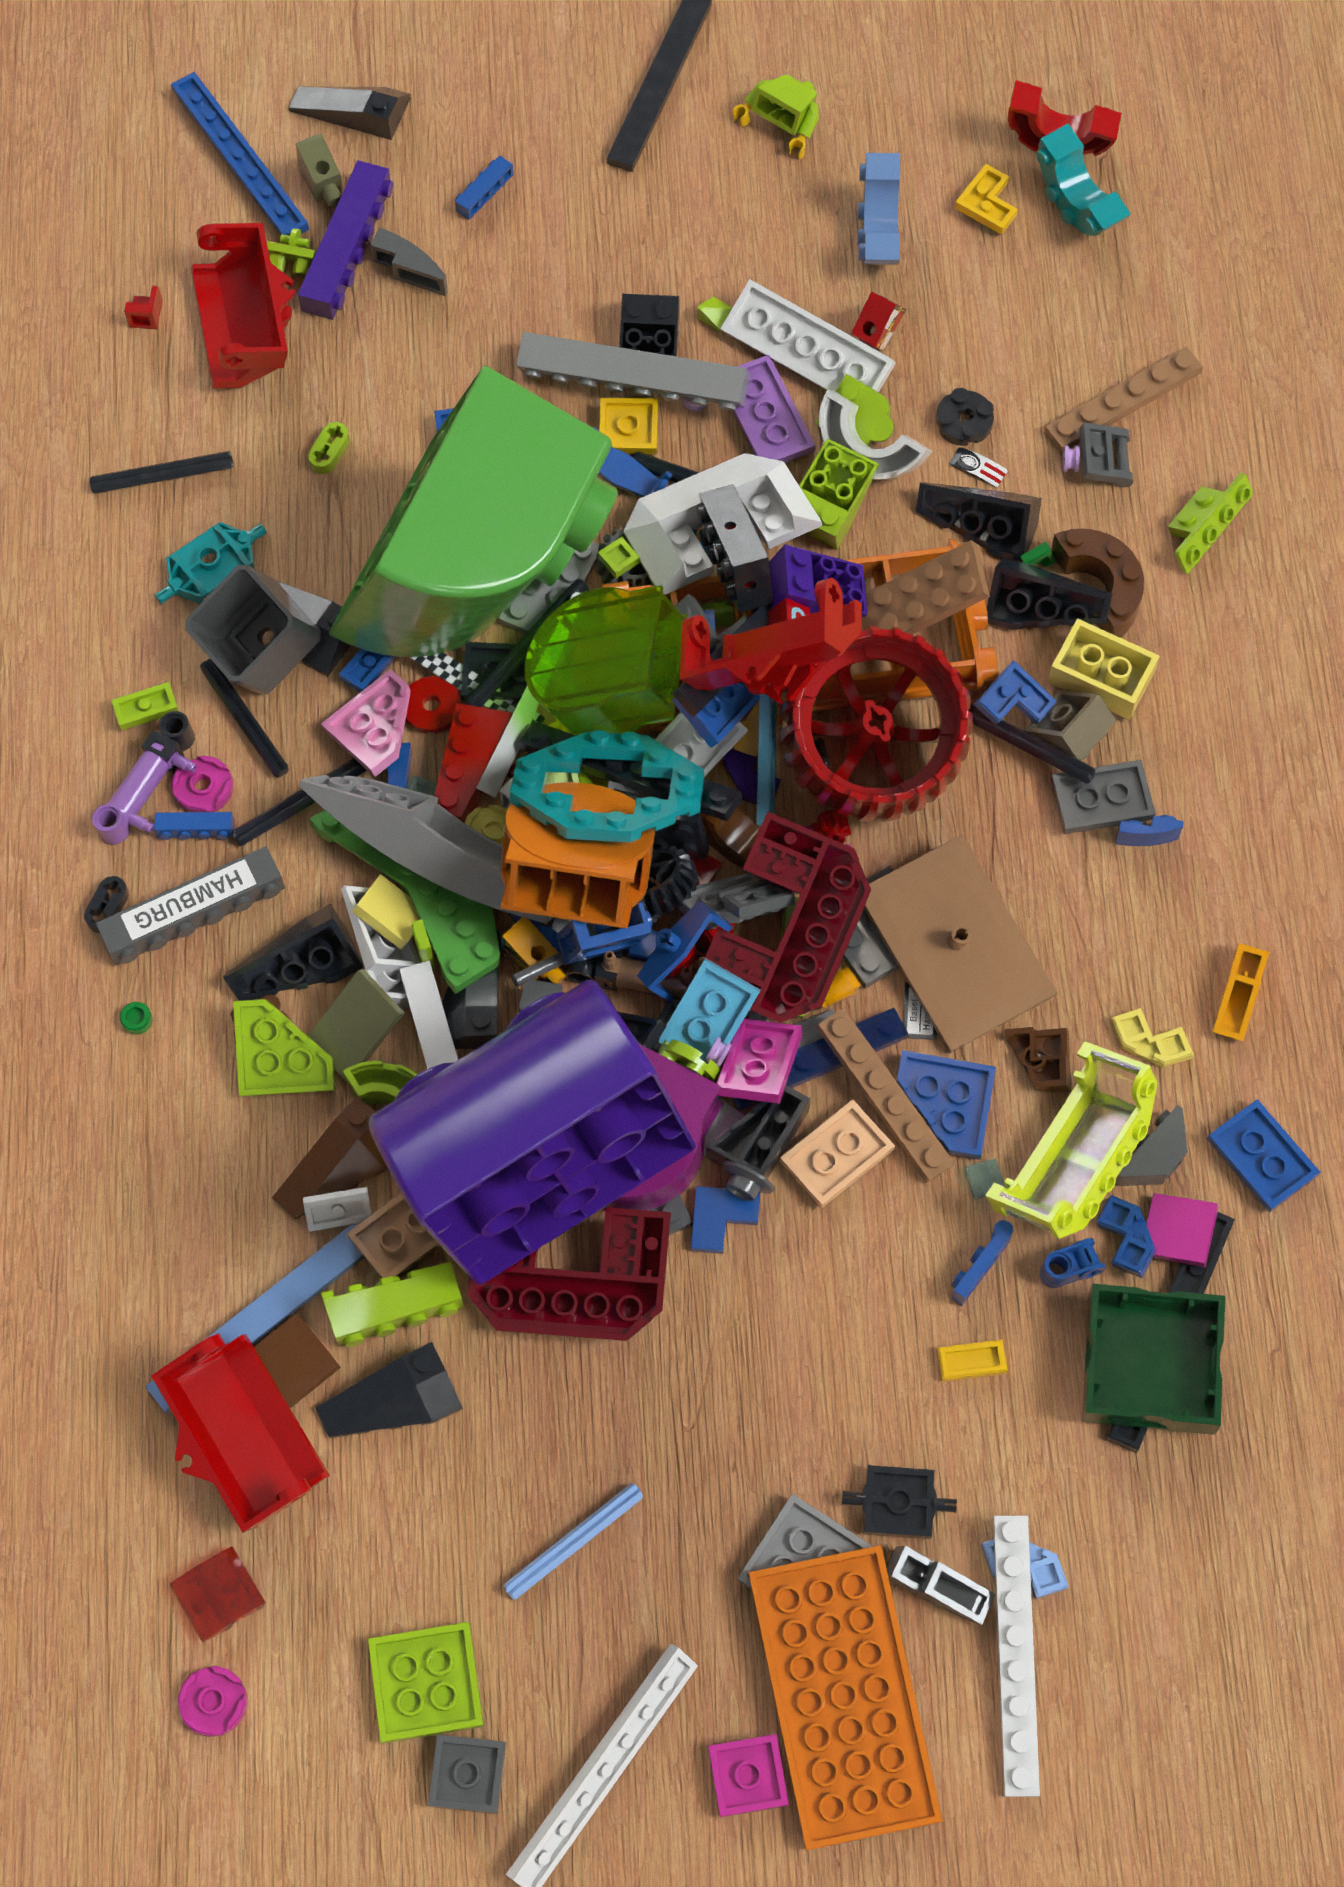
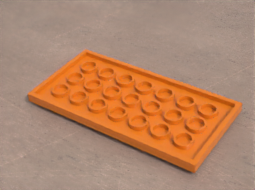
[748,1545,943,1851]

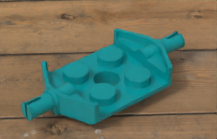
[154,522,267,605]

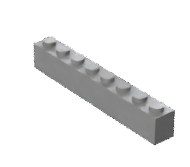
[516,332,751,411]

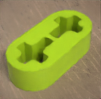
[308,422,350,474]

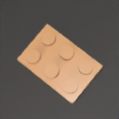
[780,1100,895,1208]

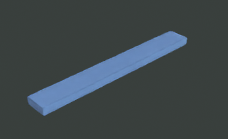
[145,1223,364,1414]

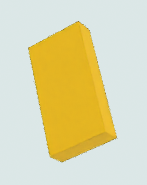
[937,1339,1008,1382]

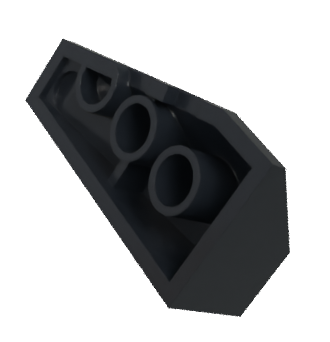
[987,558,1113,630]
[277,581,351,677]
[442,930,499,1049]
[316,1342,463,1438]

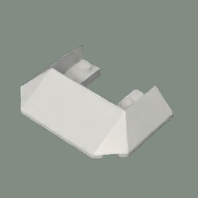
[624,453,822,597]

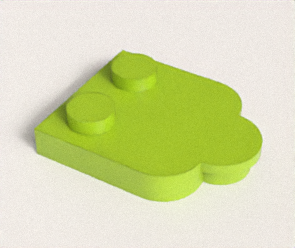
[816,373,894,447]

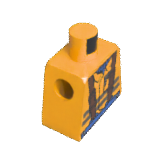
[499,917,566,984]

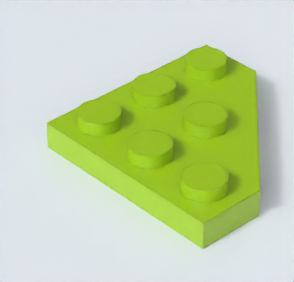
[233,999,335,1096]

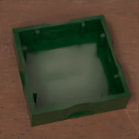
[1082,1283,1226,1435]

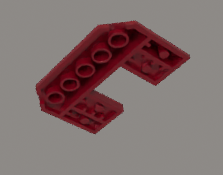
[704,811,871,1023]
[467,1207,671,1341]

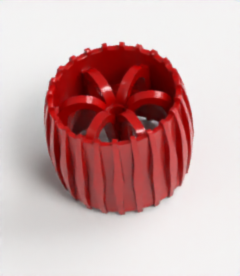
[779,626,973,822]

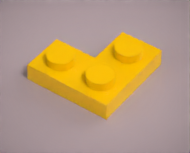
[955,164,1018,235]

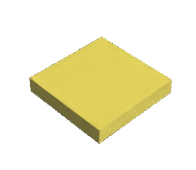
[352,874,420,950]

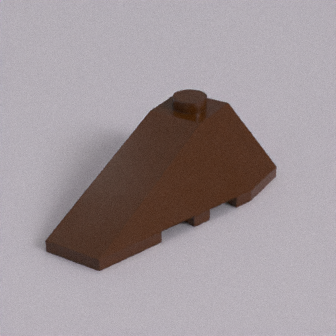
[272,1096,388,1220]

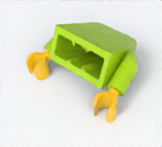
[733,75,819,159]

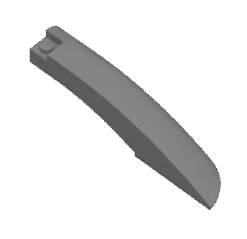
[299,775,588,924]

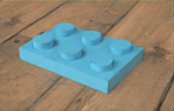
[659,958,760,1064]

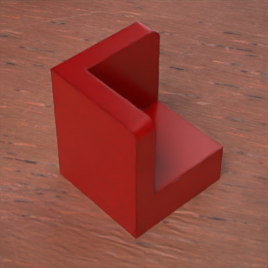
[124,285,163,330]

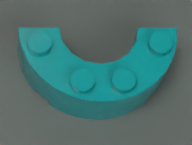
[1036,123,1131,236]

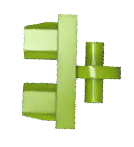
[267,228,316,278]

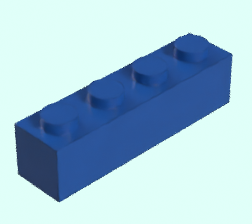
[455,155,514,220]
[154,812,234,840]

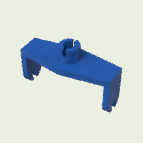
[593,427,672,497]
[637,901,733,1002]

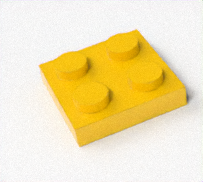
[599,398,658,454]

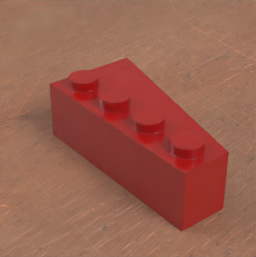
[434,703,513,823]

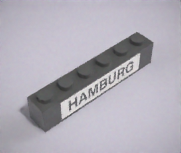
[96,846,285,966]

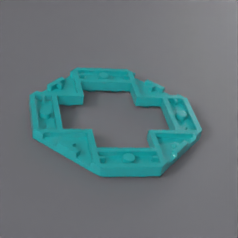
[510,730,704,842]

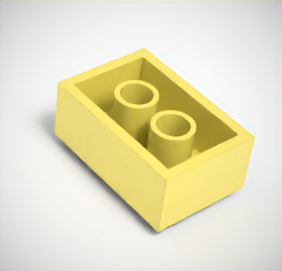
[1048,618,1160,720]

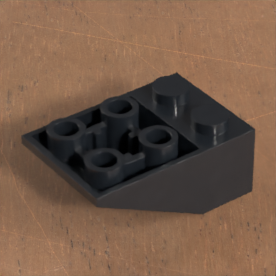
[619,293,680,357]

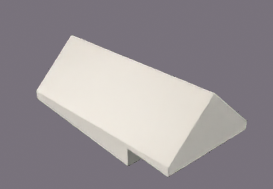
[341,885,421,1010]

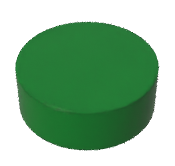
[120,1002,153,1035]

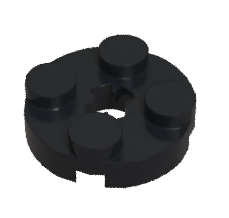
[936,388,994,446]

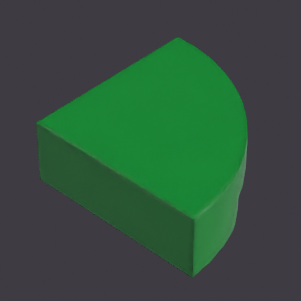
[1020,542,1057,567]

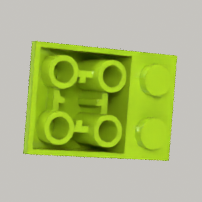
[799,438,879,550]

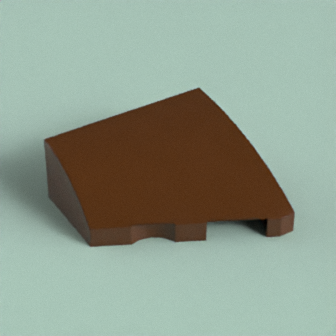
[1005,1027,1071,1092]

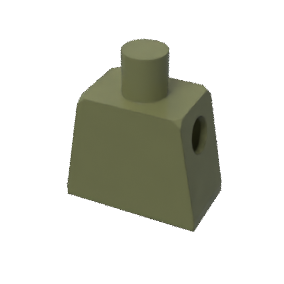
[296,133,342,207]

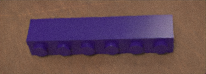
[298,160,394,320]

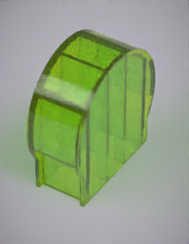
[525,585,689,735]

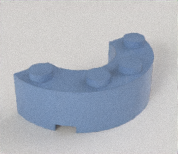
[857,153,900,265]

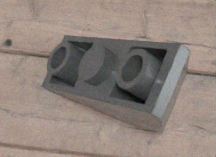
[1115,1105,1188,1186]

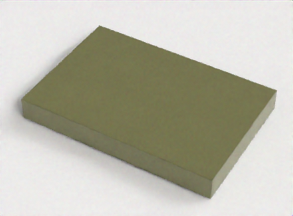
[308,969,405,1082]

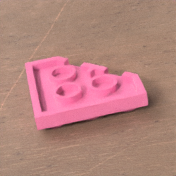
[321,669,411,777]

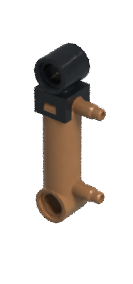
[565,951,699,1000]

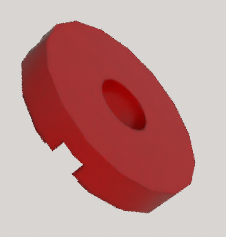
[406,676,461,734]

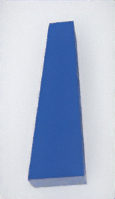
[387,742,412,789]

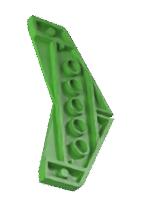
[310,810,500,994]

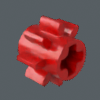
[811,810,851,844]

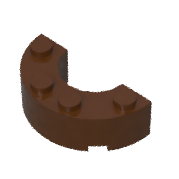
[1051,528,1144,638]
[700,780,761,869]

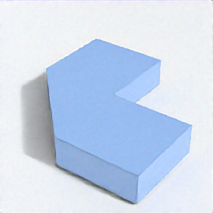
[981,1539,1069,1599]

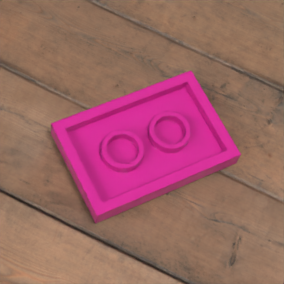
[717,1019,802,1104]

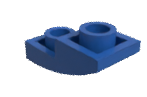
[1115,815,1184,846]

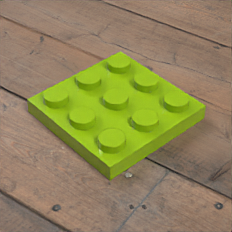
[368,1622,484,1744]

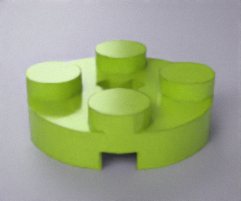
[658,1039,720,1082]

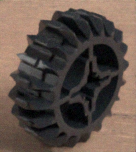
[632,845,699,918]

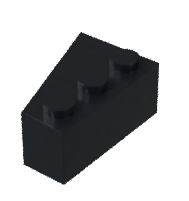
[706,1085,811,1179]

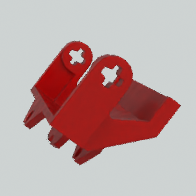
[191,223,295,389]
[680,578,862,704]
[151,1333,330,1533]

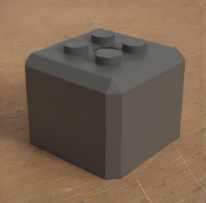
[185,565,321,694]

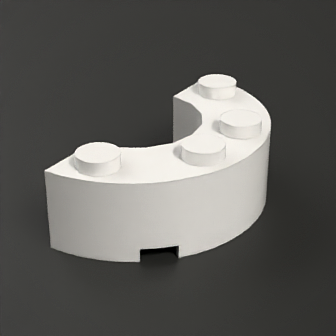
[819,390,932,480]

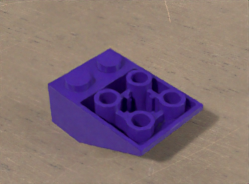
[769,544,868,617]

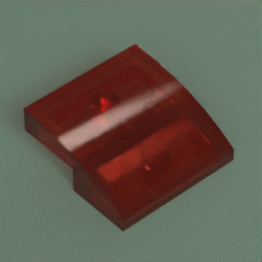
[169,1546,266,1643]

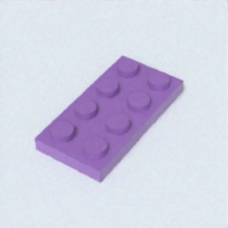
[732,355,816,463]

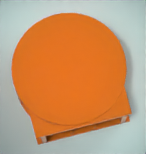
[500,782,655,929]

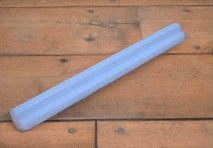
[504,1483,643,1600]

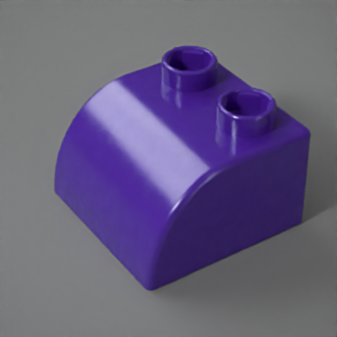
[368,980,696,1285]

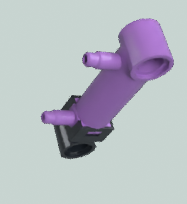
[92,711,196,845]

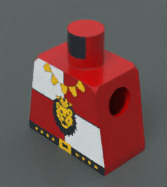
[851,291,907,350]

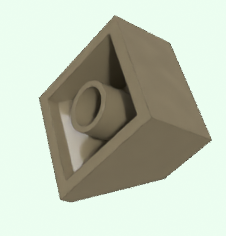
[1024,689,1116,761]

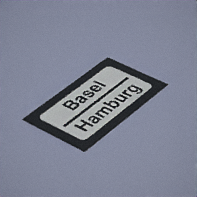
[902,982,937,1040]

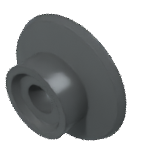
[723,1161,775,1202]

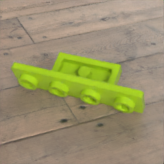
[1168,473,1253,574]

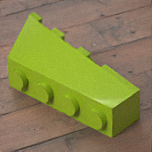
[321,1262,464,1347]

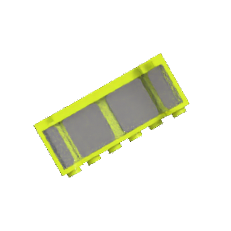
[985,1041,1158,1239]

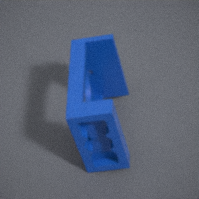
[556,902,652,965]

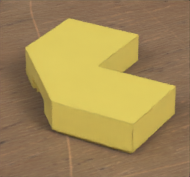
[1110,1008,1194,1068]

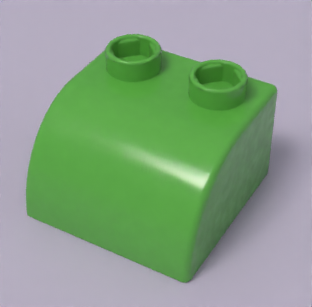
[329,365,618,657]

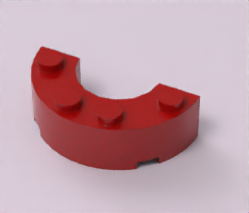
[1008,80,1122,156]

